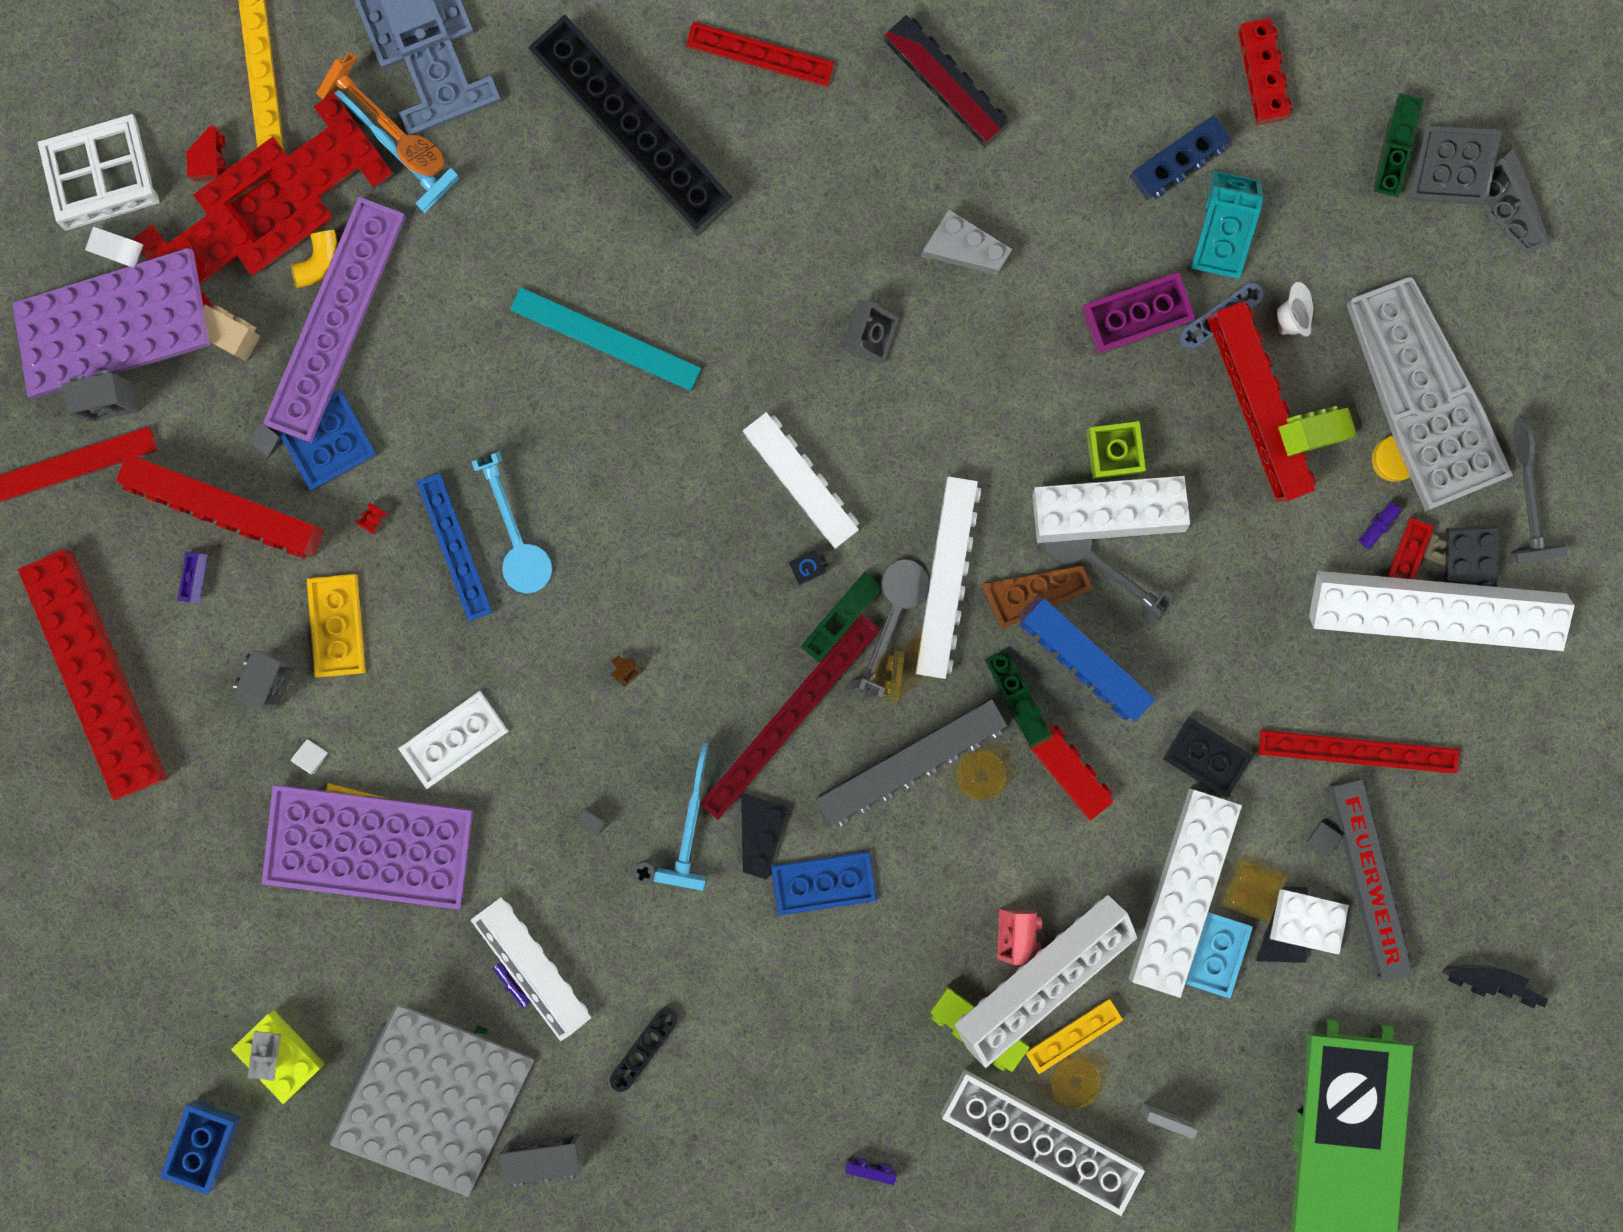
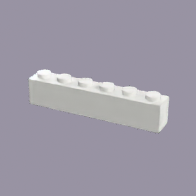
[743,412,859,549]
[471,897,591,1041]

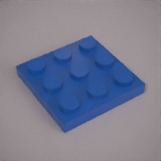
[278,389,377,491]

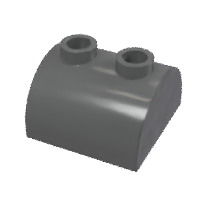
[842,300,899,364]

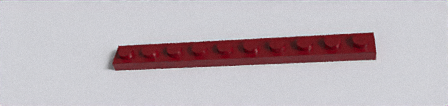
[700,614,880,820]

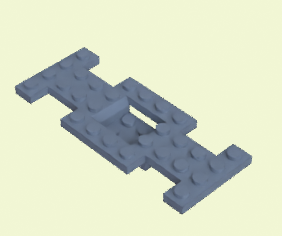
[354,0,501,135]

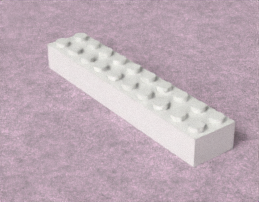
[1309,571,1575,651]

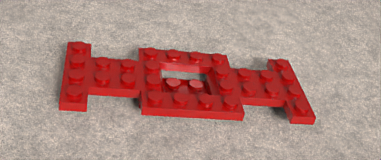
[132,92,394,308]

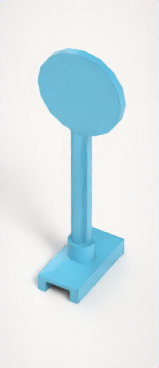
[335,90,459,213]
[472,451,552,593]
[654,742,708,891]

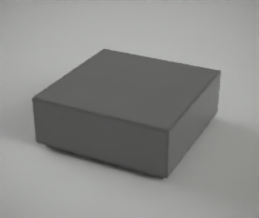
[1306,822,1343,857]

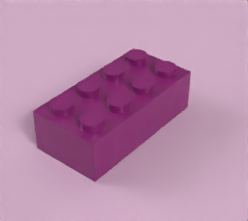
[1081,272,1195,356]

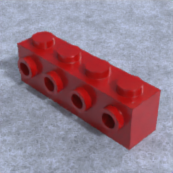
[1237,18,1292,126]

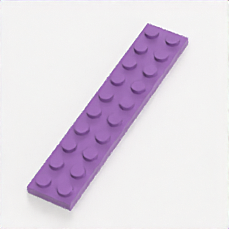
[263,197,406,443]

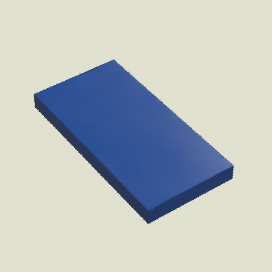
[771,851,877,916]

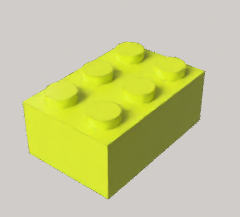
[231,1010,326,1104]

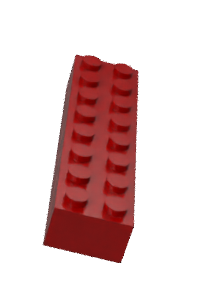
[1206,301,1316,503]
[115,453,325,559]

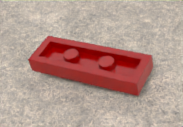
[1386,518,1434,580]

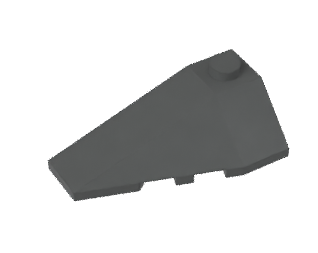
[1483,148,1550,254]

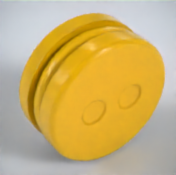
[1372,435,1410,482]

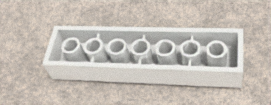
[1128,789,1242,998]
[954,895,1137,1068]
[941,1069,1145,1216]

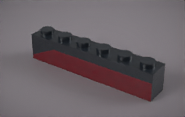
[884,15,1008,148]

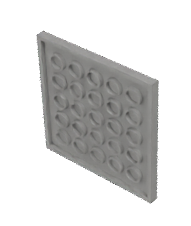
[329,1003,534,1197]

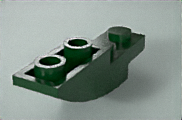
[1373,93,1424,197]
[800,572,882,663]
[985,649,1053,749]

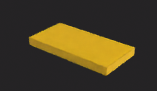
[307,574,366,678]

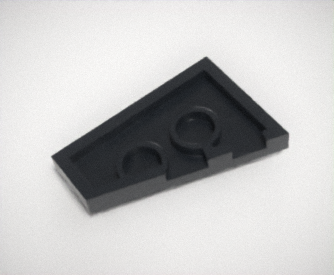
[741,793,789,880]

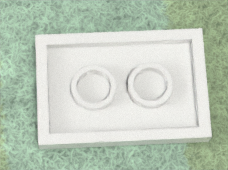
[1270,889,1349,954]

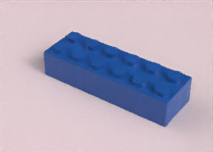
[1017,595,1155,722]

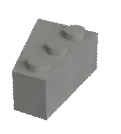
[921,210,1012,275]

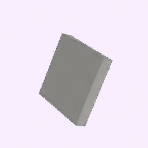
[1140,1103,1198,1139]

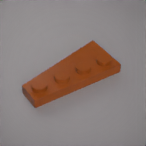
[981,566,1093,630]

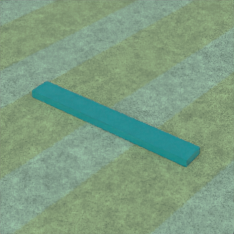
[510,287,701,391]

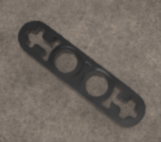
[610,1007,678,1092]

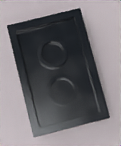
[1445,525,1499,587]
[1162,717,1253,799]

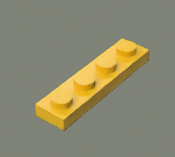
[1026,998,1123,1074]

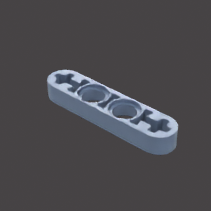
[1179,283,1264,349]

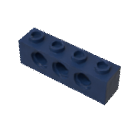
[1130,115,1231,200]

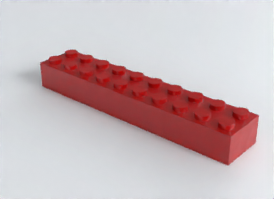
[17,550,168,800]

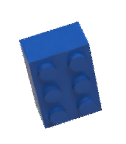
[160,1100,241,1195]

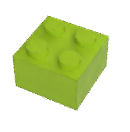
[1086,421,1146,480]

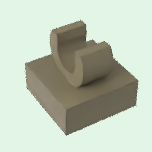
[1423,534,1446,566]

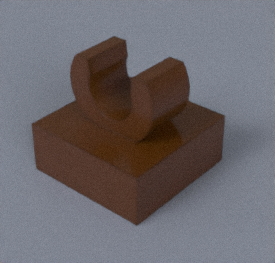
[611,655,643,687]

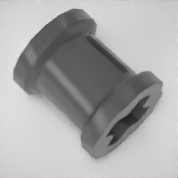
[632,861,656,885]

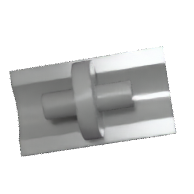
[248,1031,281,1081]

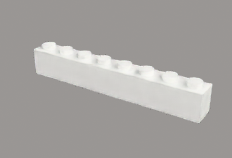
[915,477,981,679]

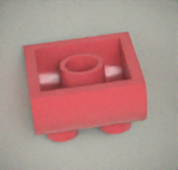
[998,909,1042,965]

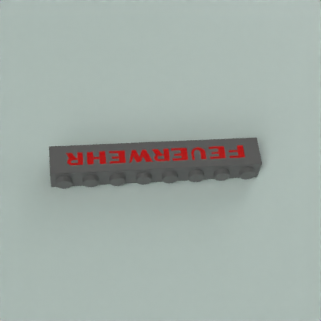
[1328,779,1414,983]

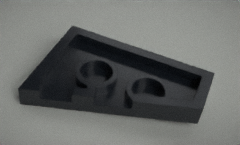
[1255,886,1308,963]

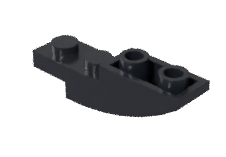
[1442,965,1548,1009]

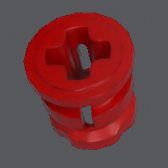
[355,502,388,535]

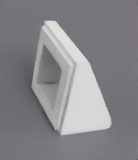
[290,739,328,774]

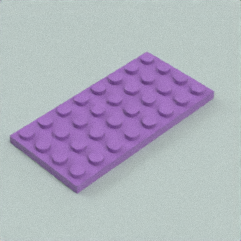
[12,248,210,399]
[262,784,473,910]

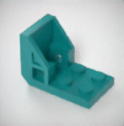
[1191,170,1263,279]

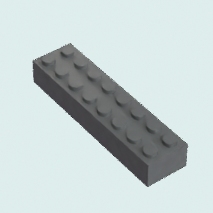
[816,699,1007,828]

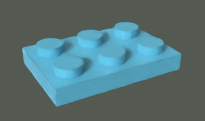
[1185,912,1253,998]

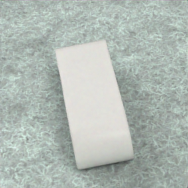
[85,227,143,268]

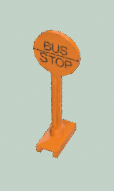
[316,51,444,176]

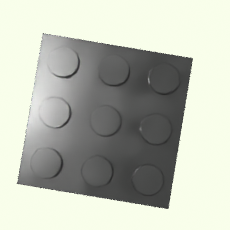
[1410,126,1502,205]

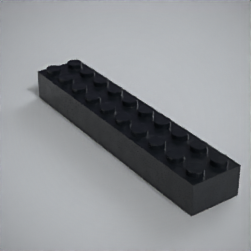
[528,14,734,236]

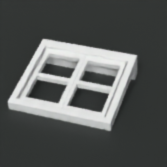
[38,114,160,231]

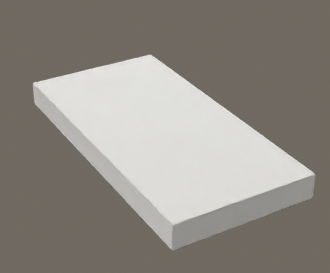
[398,691,509,789]

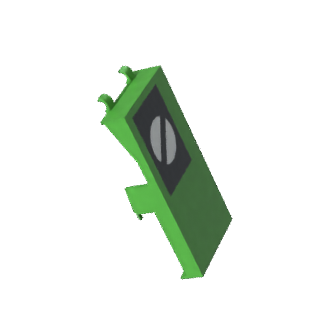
[1291,1019,1413,1232]

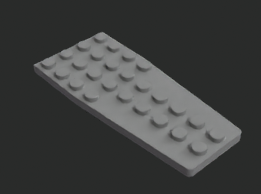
[1347,277,1513,512]

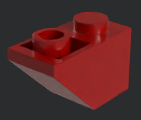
[186,125,227,182]

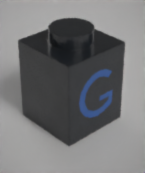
[789,550,829,586]

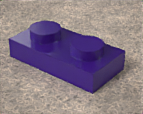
[177,551,207,604]
[845,1156,897,1185]

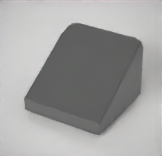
[248,422,282,458]
[577,808,607,836]

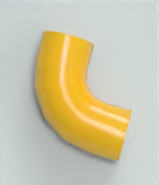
[291,230,338,288]

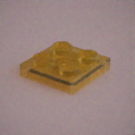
[883,651,905,702]
[1221,858,1287,924]

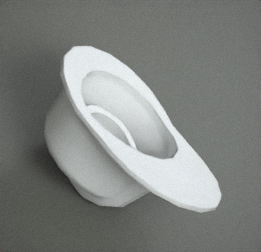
[1277,282,1313,336]

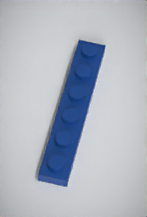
[417,473,493,622]

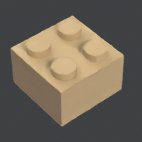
[203,305,261,362]

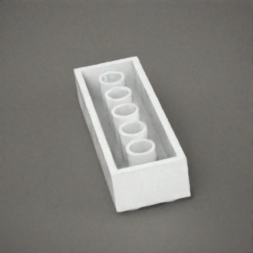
[1032,476,1190,543]

